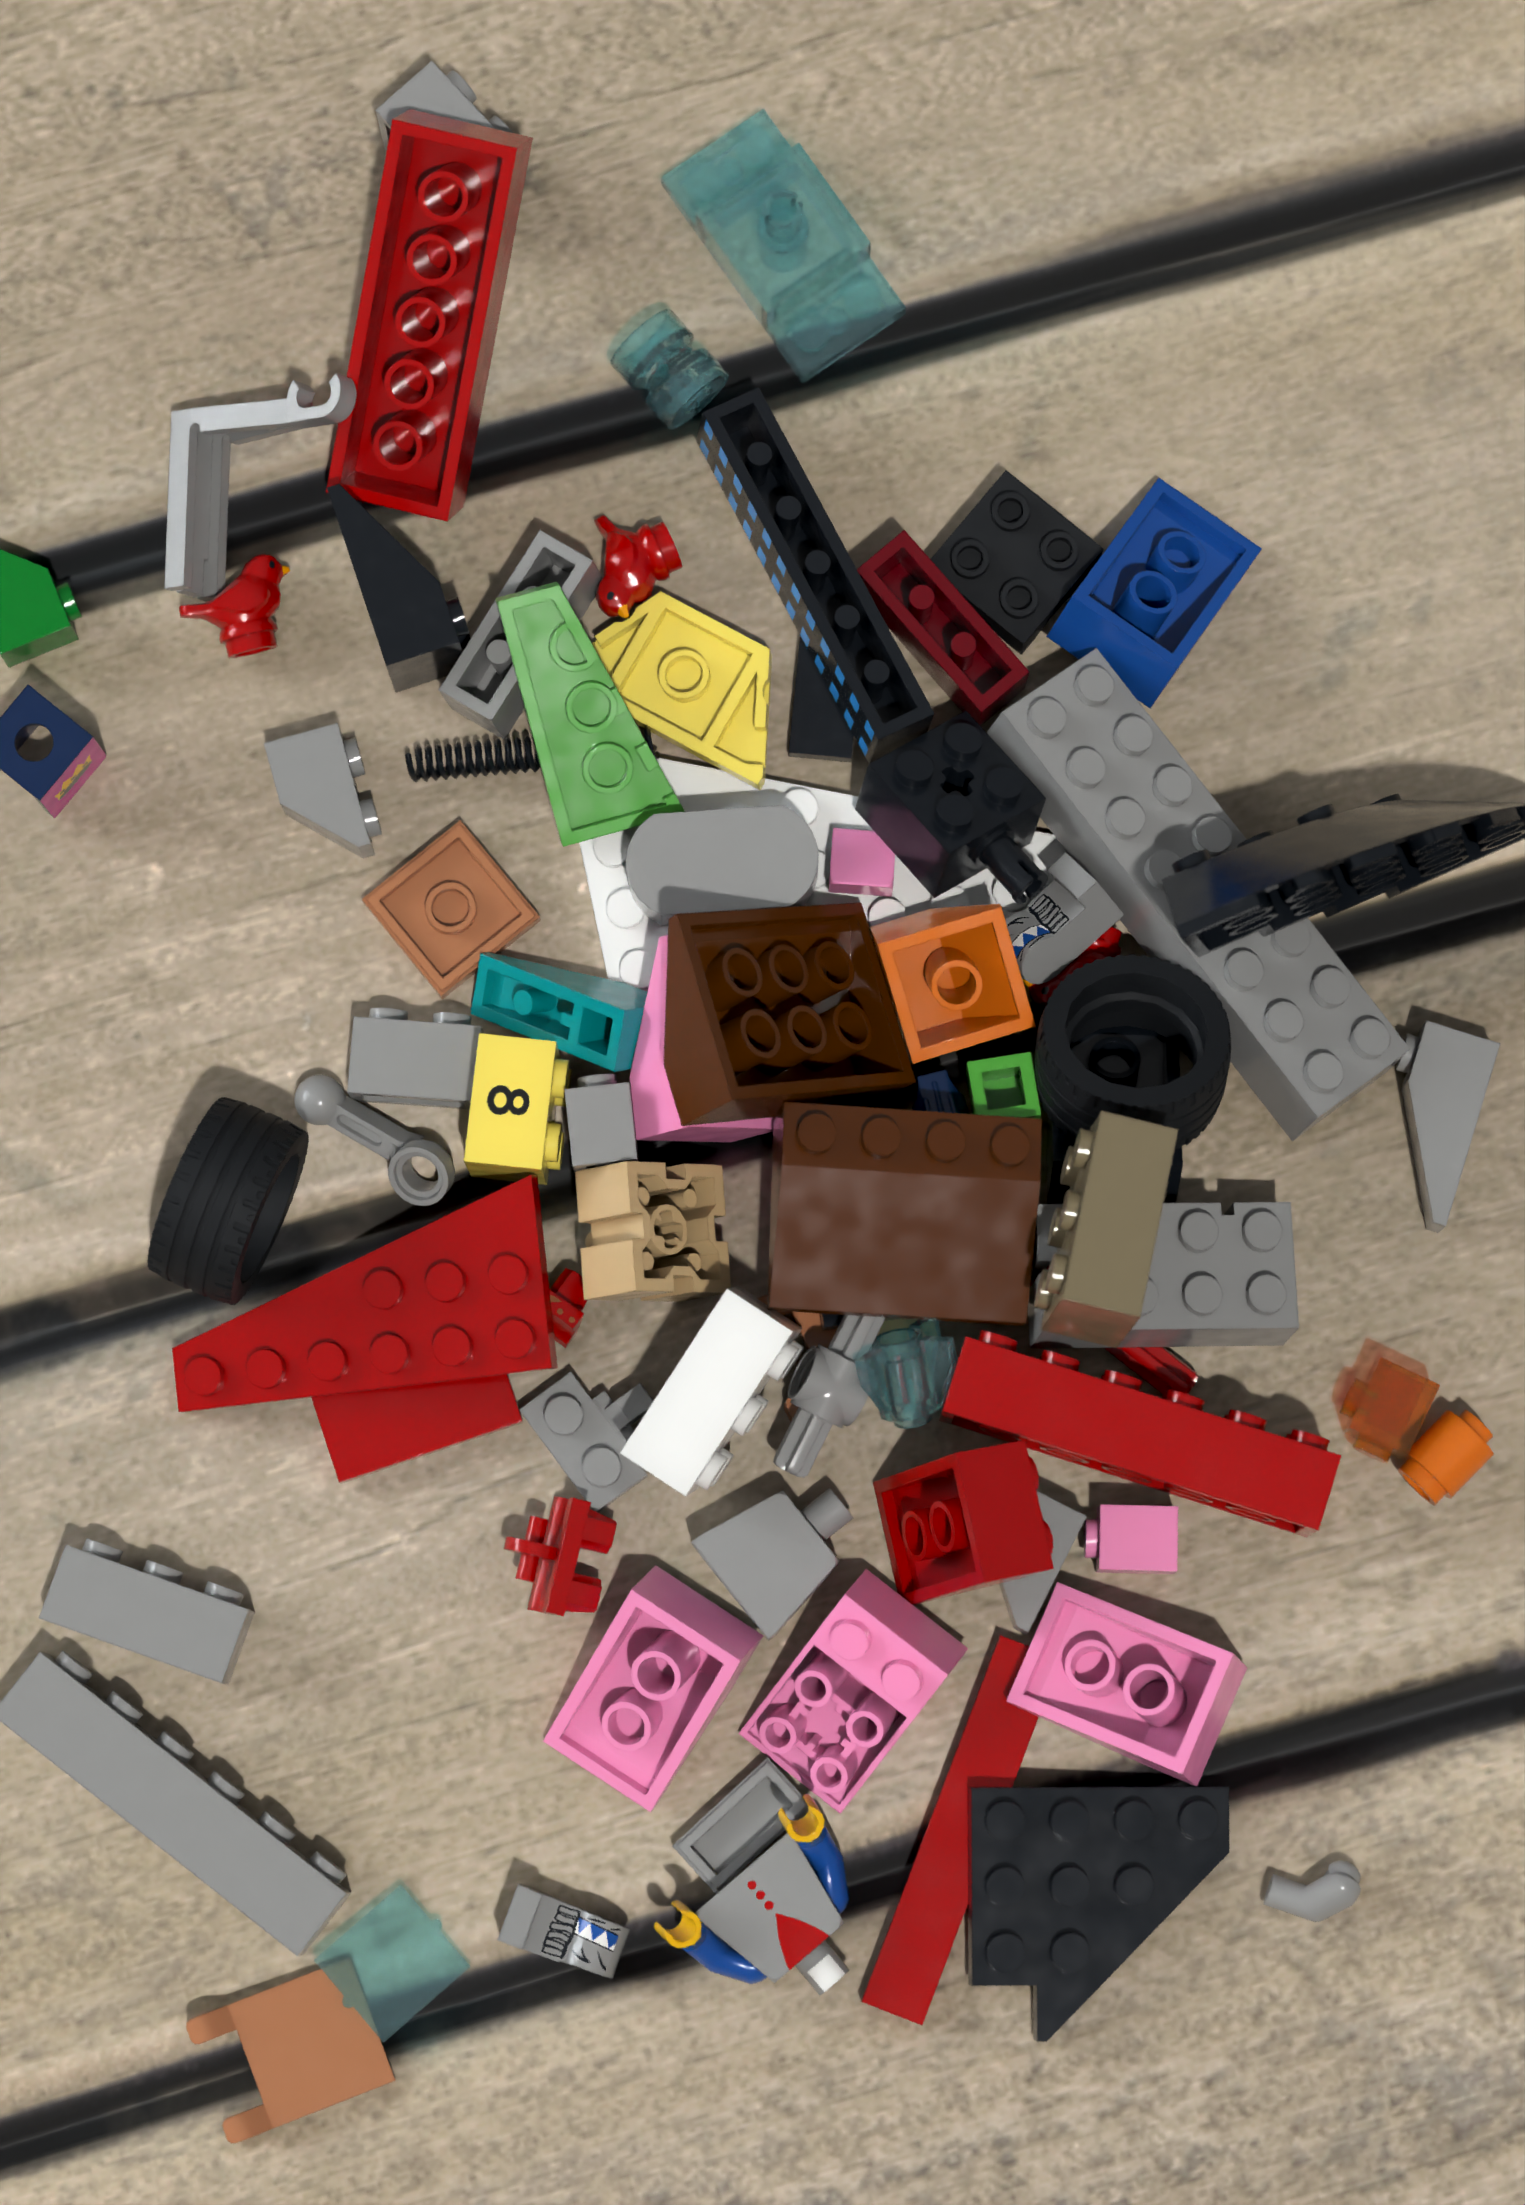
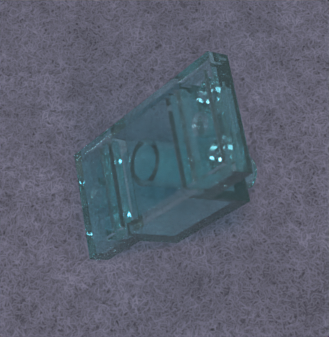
[661,109,906,383]

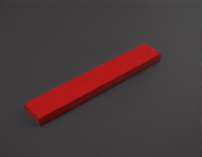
[861,1635,1039,2025]

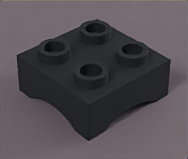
[931,470,1104,655]

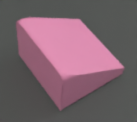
[828,828,895,897]

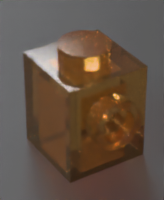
[1339,1357,1440,1464]

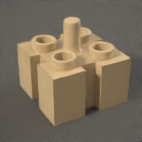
[575,1161,731,1302]

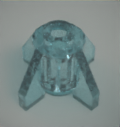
[855,1319,958,1429]

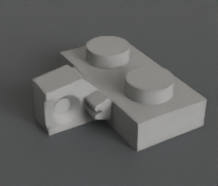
[519,1372,654,1513]

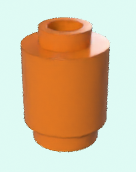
[1398,1410,1494,1506]

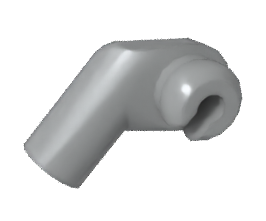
[1263,1861,1361,1922]

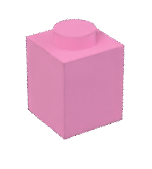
[1084,1504,1178,1574]

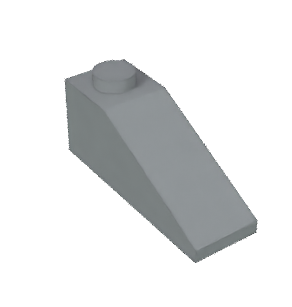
[1396,1021,1500,1233]

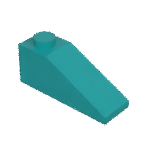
[470,952,647,1072]

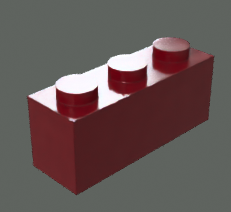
[857,530,1030,726]

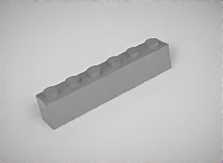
[0,1651,351,1956]

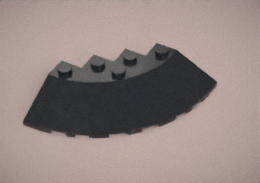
[1162,794,1525,957]

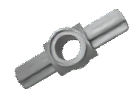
[774,1315,886,1478]

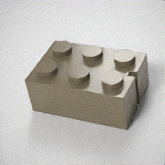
[1034,1111,1178,1348]

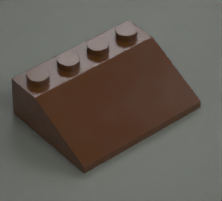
[664,902,916,1126]
[767,1102,1042,1326]

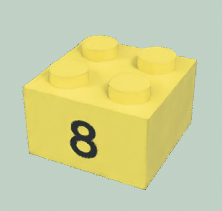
[464,1033,572,1185]

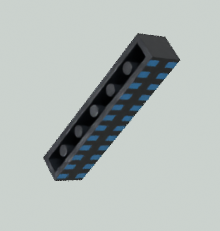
[696,387,934,764]

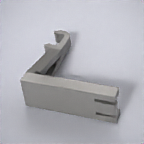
[164,373,357,601]

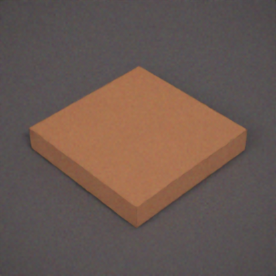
[362,820,541,1000]

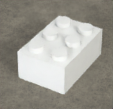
[620,1286,804,1496]

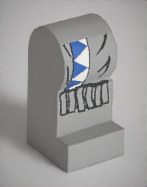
[1005,852,1124,984]
[497,1884,630,1979]

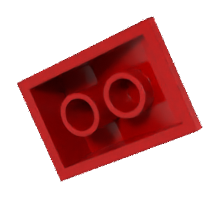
[873,1440,1054,1605]

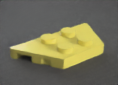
[592,591,772,790]

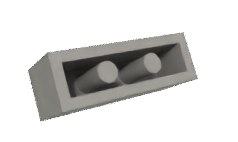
[439,530,602,740]
[39,1538,255,1685]

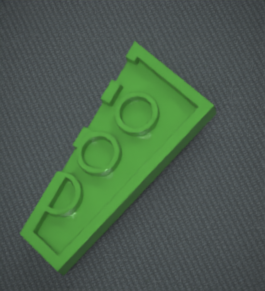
[495,582,685,847]

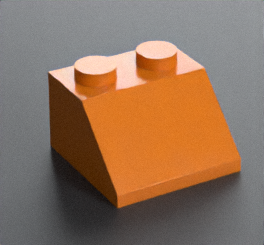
[870,904,1036,1064]

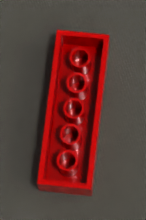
[326,109,533,522]
[939,1330,1342,1538]

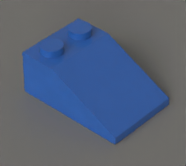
[1046,478,1262,708]

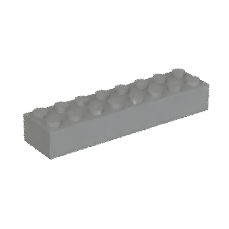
[987,648,1411,1141]

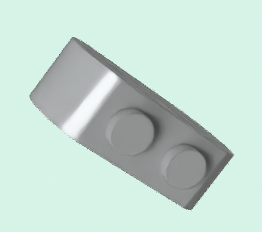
[626,805,818,926]

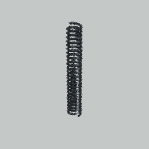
[405,725,660,783]

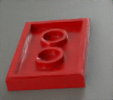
[312,1374,523,1484]

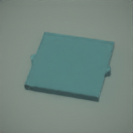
[313,1885,470,2043]

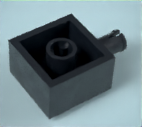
[855,711,1048,904]

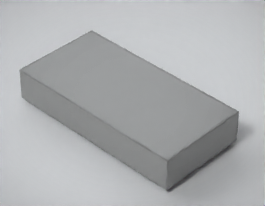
[673,1757,808,1894]

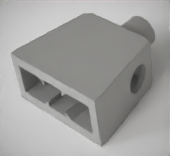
[691,1488,853,1641]

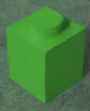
[965,1052,1041,1119]

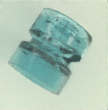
[610,309,729,429]

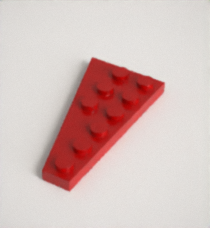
[172,1174,558,1412]

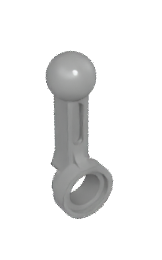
[295,1075,455,1206]

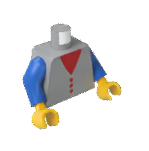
[654,1794,850,1995]

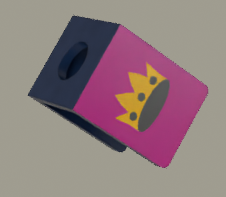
[0,684,106,818]

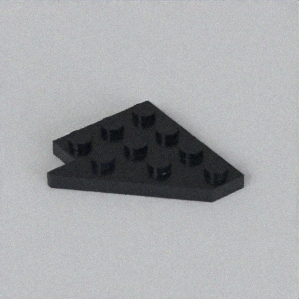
[968,1786,1229,2042]

